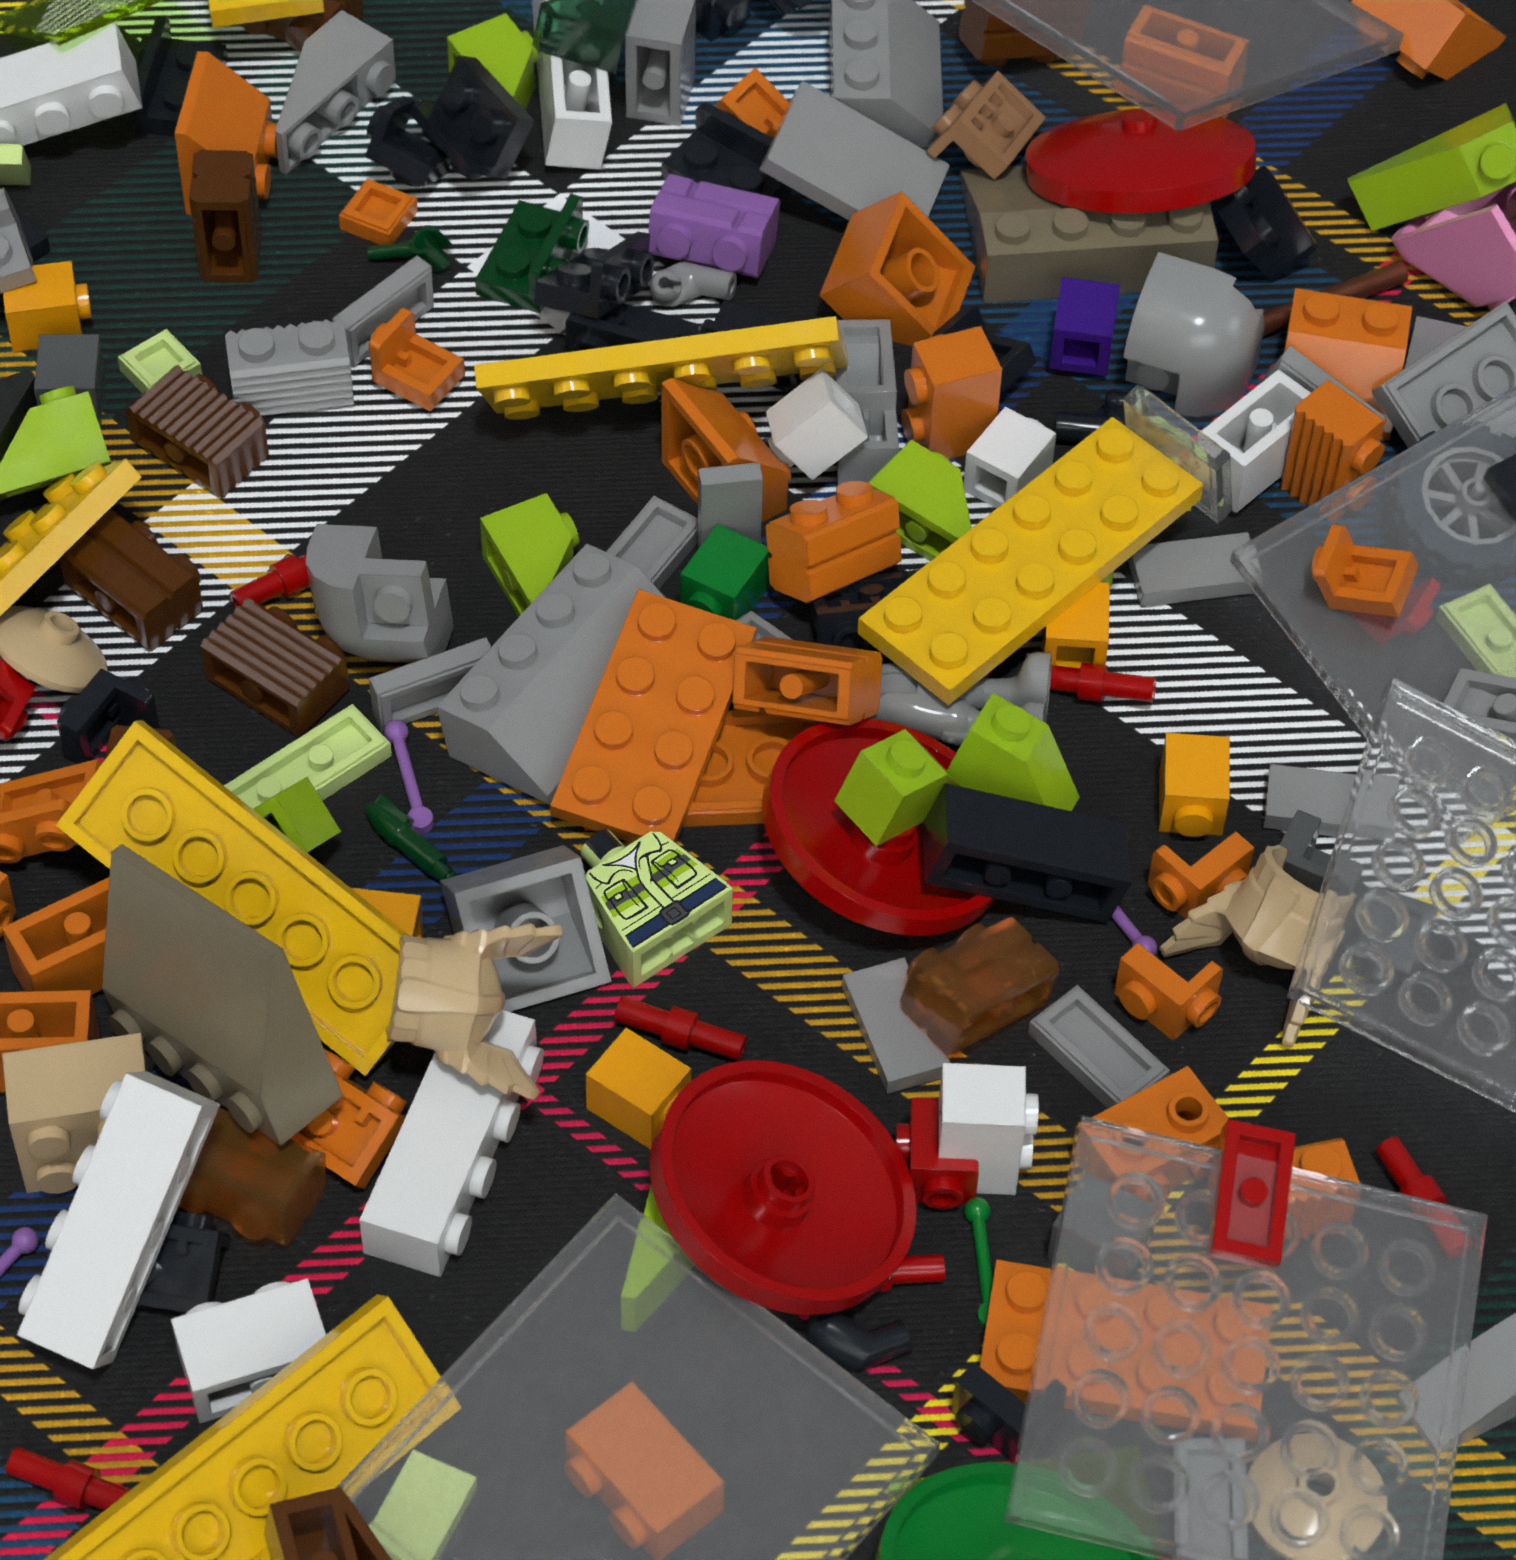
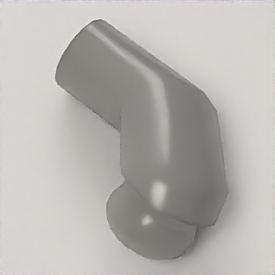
[650,262,737,307]

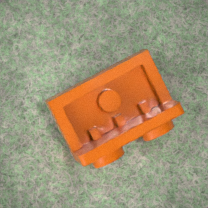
[0,759,102,863]

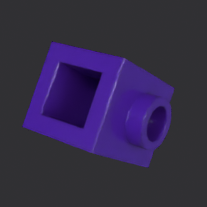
[1049,277,1120,376]

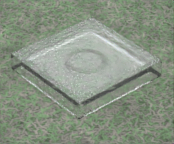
[1123,385,1232,524]

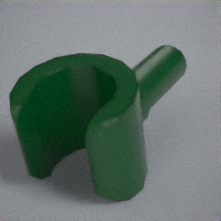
[367,225,452,272]

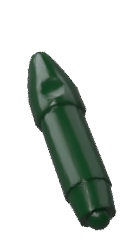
[365,793,456,881]

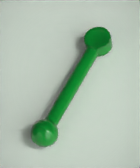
[964,1197,993,1328]

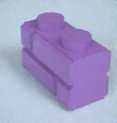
[648,174,780,279]

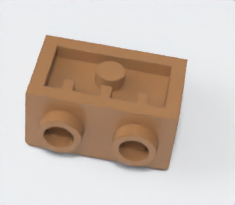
[926,71,1046,180]

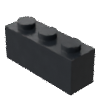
[922,783,1132,923]

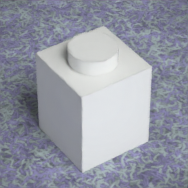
[766,368,868,480]
[963,407,1056,508]

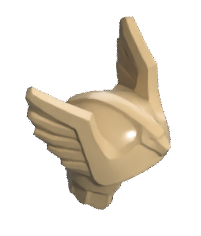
[1159,845,1354,1047]
[386,923,563,1100]

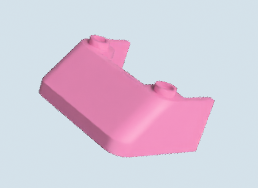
[1391,182,1516,310]

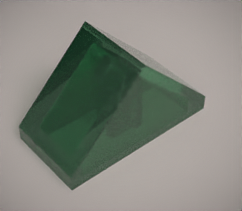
[532,0,637,74]

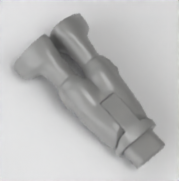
[869,652,1052,746]

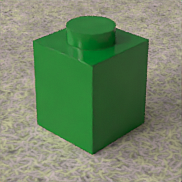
[680,524,771,621]

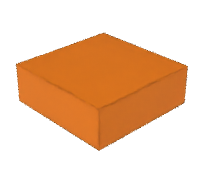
[339,178,418,245]

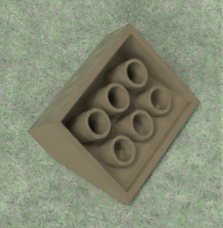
[959,165,1219,303]
[102,844,343,1146]

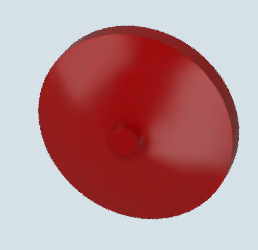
[1025,108,1256,213]
[762,718,995,936]
[650,1060,917,1315]

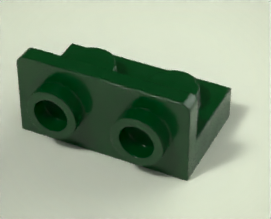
[475,193,589,314]

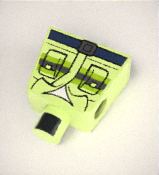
[581,829,733,988]

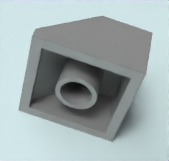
[440,845,612,1012]

